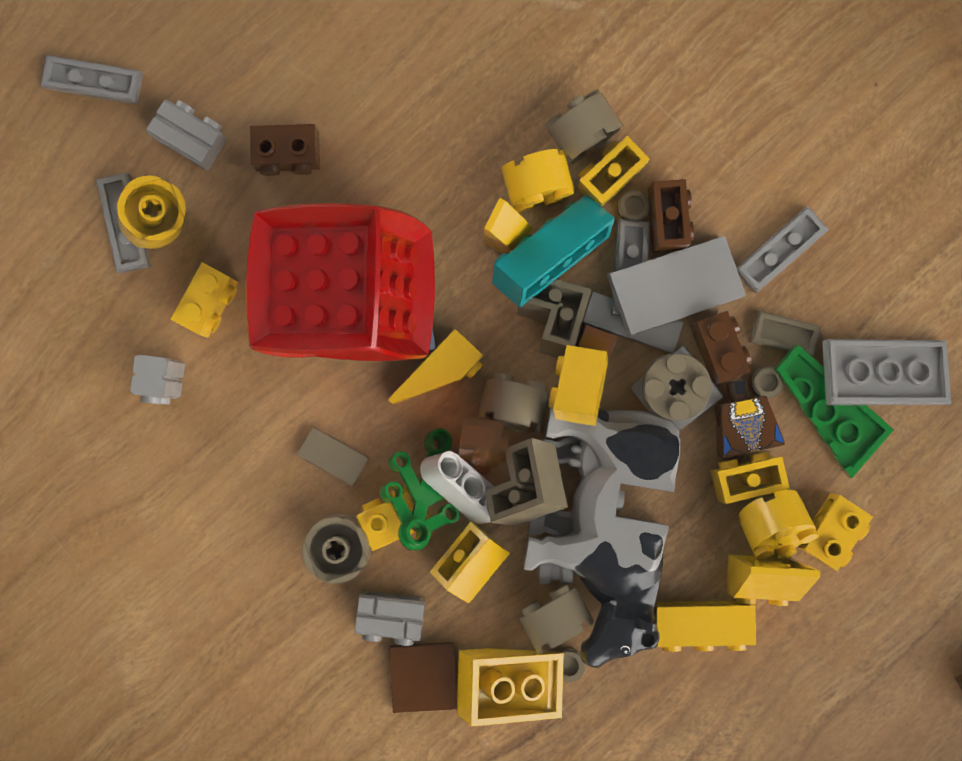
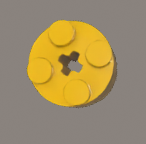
[501,149,574,213]
[117,175,186,249]
[738,490,819,560]

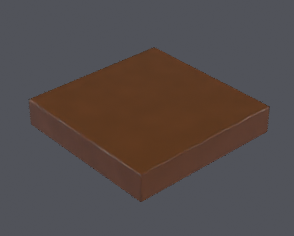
[389,642,457,713]

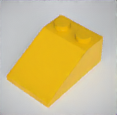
[727,554,820,606]
[457,648,564,727]

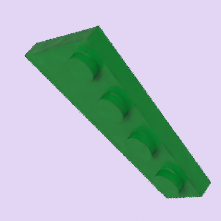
[774,345,894,478]

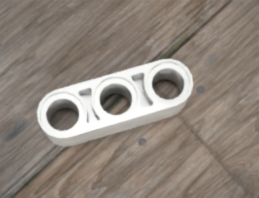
[420,451,494,524]

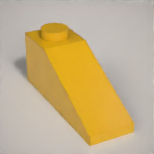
[484,198,533,254]
[388,329,484,404]

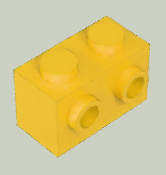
[577,136,650,207]
[170,262,239,338]
[549,345,608,426]
[710,451,790,504]
[356,486,431,551]
[797,493,873,572]
[430,522,510,604]

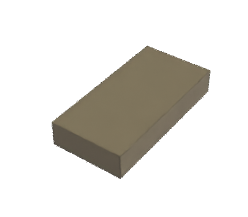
[749,311,821,357]
[297,427,369,486]

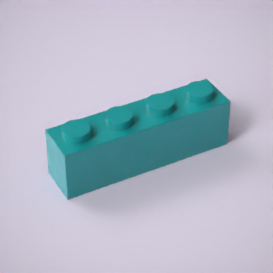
[492,194,615,308]

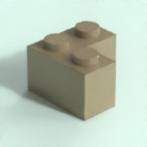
[517,279,591,358]
[485,438,568,526]

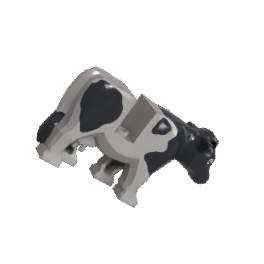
[523,407,681,668]

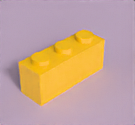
[654,601,756,652]

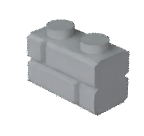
[146,99,227,171]
[130,355,185,405]
[355,590,426,646]

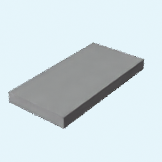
[606,236,746,336]
[822,339,951,405]

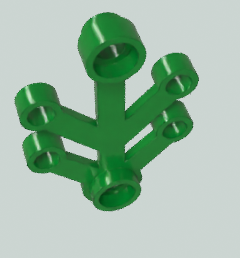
[380,428,465,551]

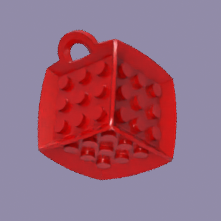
[246,203,435,361]

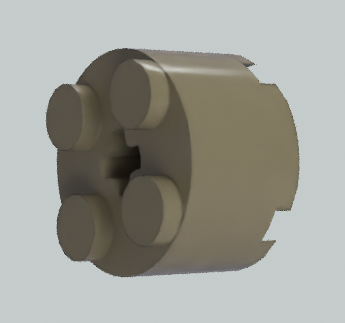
[545,89,624,164]
[642,353,712,421]
[477,373,549,434]
[302,514,372,584]
[519,584,595,654]

